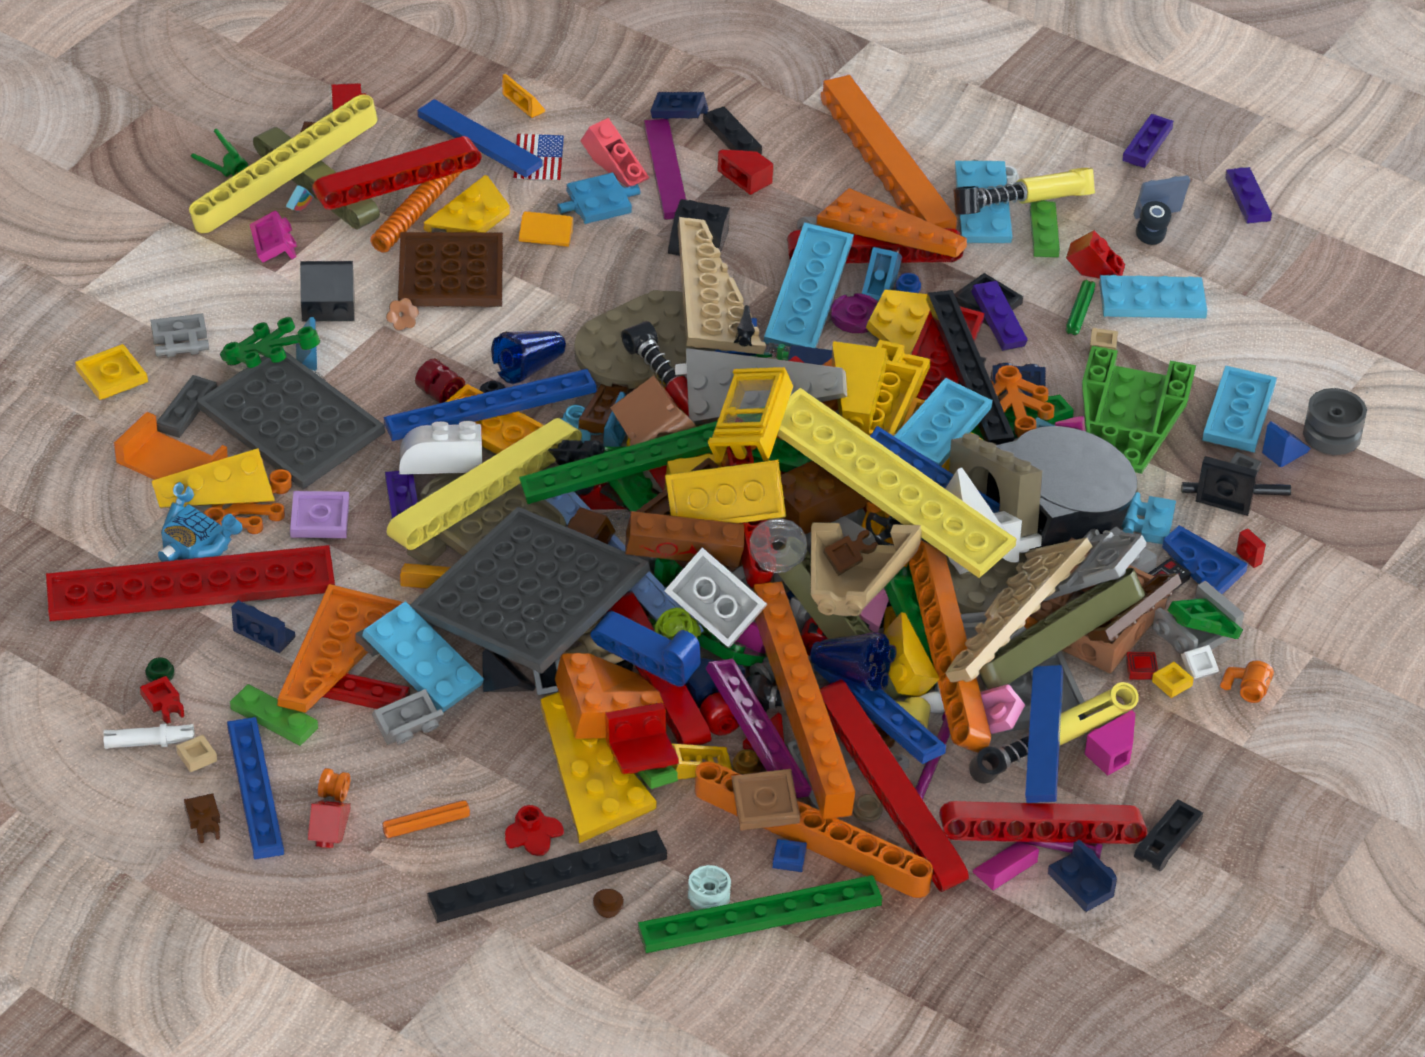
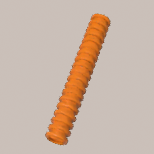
[370,171,463,253]

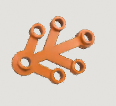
[993,365,1054,438]
[204,469,292,534]

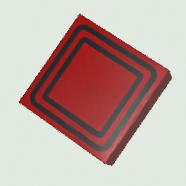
[1126,652,1158,680]

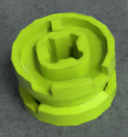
[655,607,701,640]

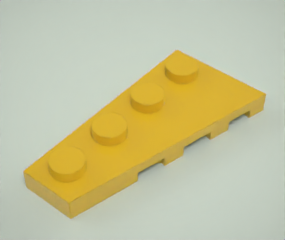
[151,448,275,508]

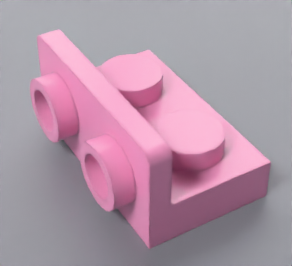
[980,685,1025,734]

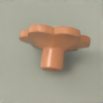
[386,298,419,331]

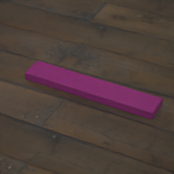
[644,119,686,220]
[706,659,812,798]

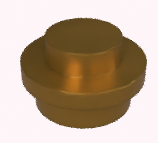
[732,749,762,775]

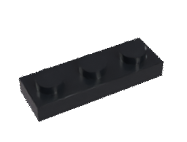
[703,106,762,154]

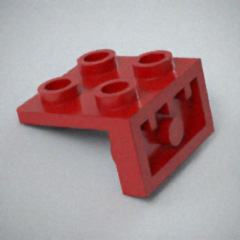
[605,702,679,774]

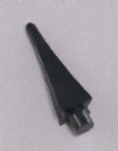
[734,305,755,347]

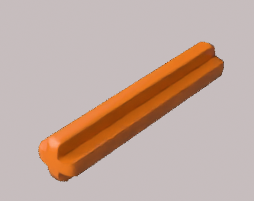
[382,800,470,838]

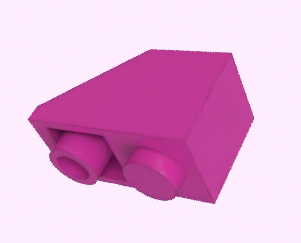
[1085,710,1136,776]

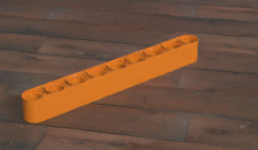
[909,540,991,753]
[695,761,933,898]

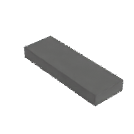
[156,375,217,438]

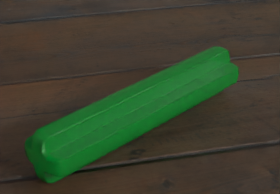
[1065,279,1096,336]

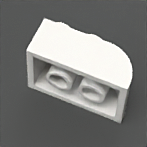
[399,421,482,474]
[664,548,767,648]

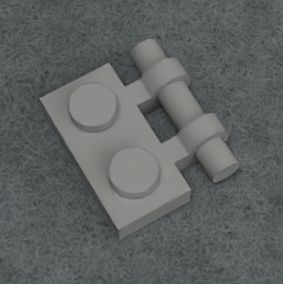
[150,313,209,358]

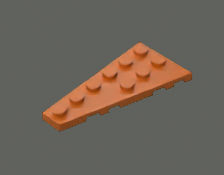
[816,188,967,257]

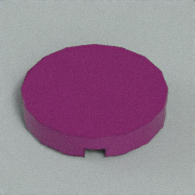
[831,293,878,333]

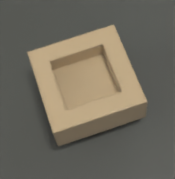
[1089,328,1118,353]
[176,735,217,773]

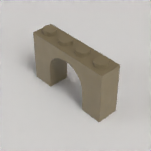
[949,433,1042,537]

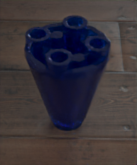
[810,632,896,691]

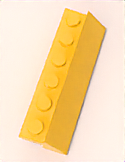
[867,340,930,436]

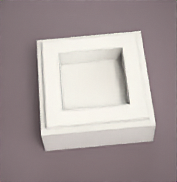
[1181,645,1219,681]

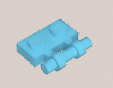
[1122,492,1176,544]

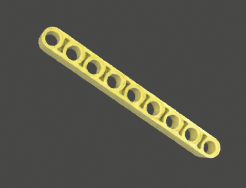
[189,95,378,233]
[386,418,582,550]

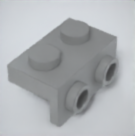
[372,689,444,745]

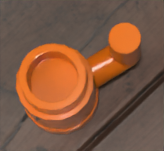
[1220,660,1274,703]

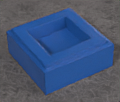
[772,839,807,872]

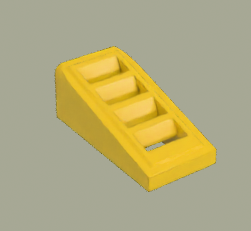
[672,744,733,779]

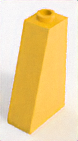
[832,341,887,434]

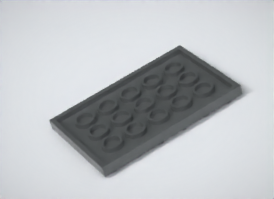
[197,350,385,489]

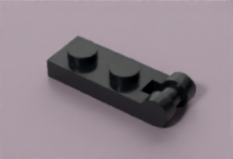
[1134,799,1203,872]

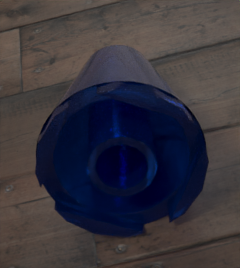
[491,331,566,384]

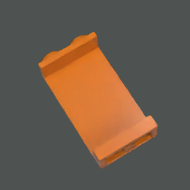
[114,412,228,480]

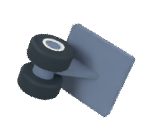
[1133,175,1190,245]

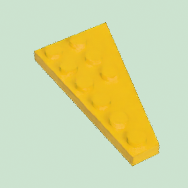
[540,691,657,843]

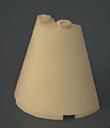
[811,523,922,616]

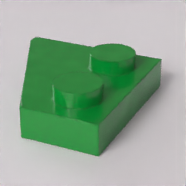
[1167,598,1243,639]
[697,633,767,666]

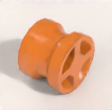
[318,768,351,802]

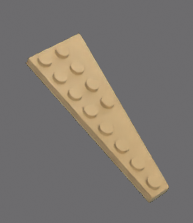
[678,217,766,355]
[945,538,1093,682]

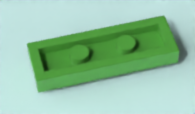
[1030,201,1060,258]
[230,684,318,746]

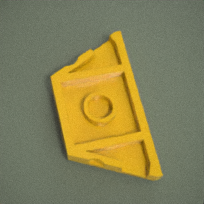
[424,175,510,232]
[866,289,930,355]

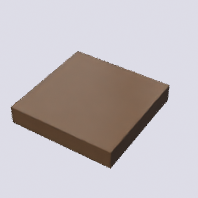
[732,769,800,831]

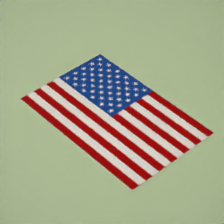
[513,134,564,180]

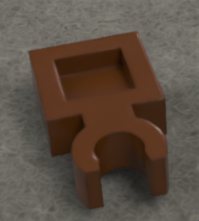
[823,530,878,576]
[184,793,221,843]

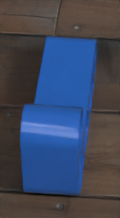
[590,611,701,687]

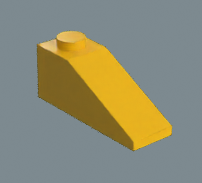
[884,612,940,697]

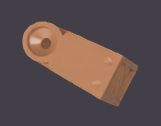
[610,375,697,446]

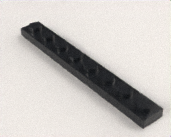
[926,290,1015,445]
[427,830,667,923]

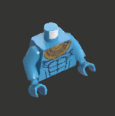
[158,482,242,562]

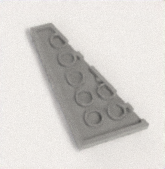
[686,348,847,426]

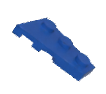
[1162,525,1248,594]

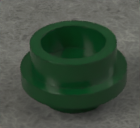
[145,657,175,682]

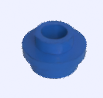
[895,273,921,293]

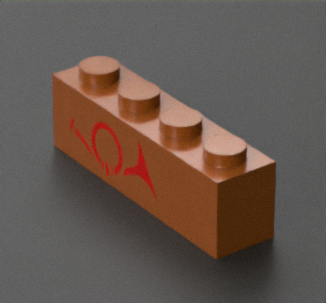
[625,511,744,567]

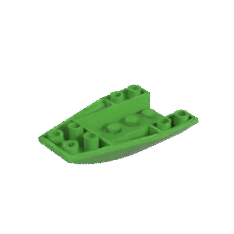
[1082,346,1196,474]

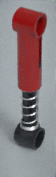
[621,321,711,454]

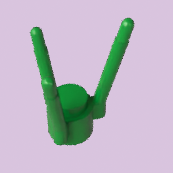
[191,129,248,177]

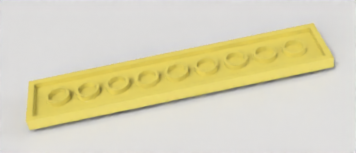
[777,388,1017,578]

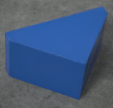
[1262,421,1311,467]

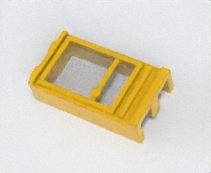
[708,367,793,462]

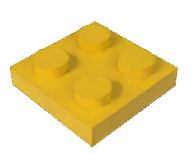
[75,344,148,400]

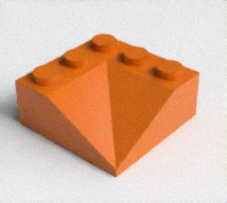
[555,653,666,739]

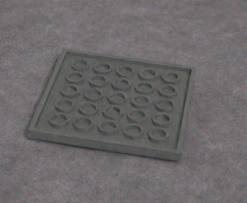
[410,507,650,674]

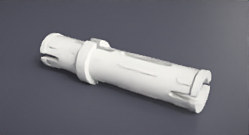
[103,724,195,749]

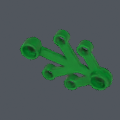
[220,317,320,368]

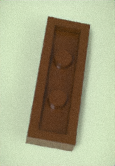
[578,384,628,434]

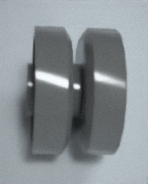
[1303,388,1367,455]

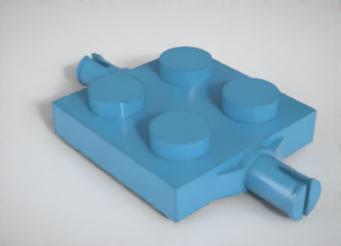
[557,173,640,224]

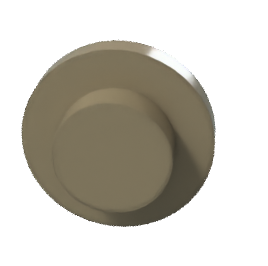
[853,794,883,822]

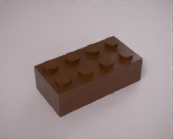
[780,460,872,537]

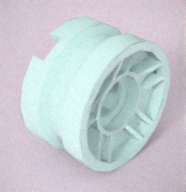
[688,865,731,910]

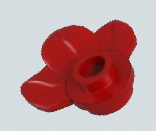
[505,805,564,856]

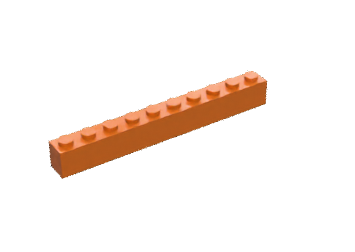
[820,75,957,229]
[753,581,855,820]

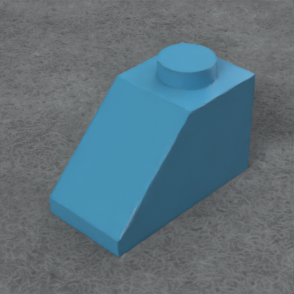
[862,247,902,301]

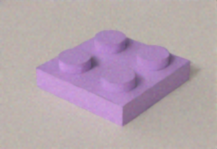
[290,491,349,538]

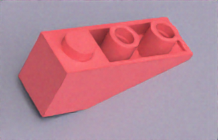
[581,118,649,187]

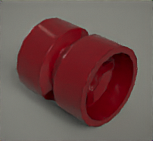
[415,358,465,404]

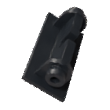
[548,440,605,465]

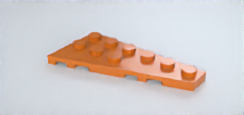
[277,584,410,713]

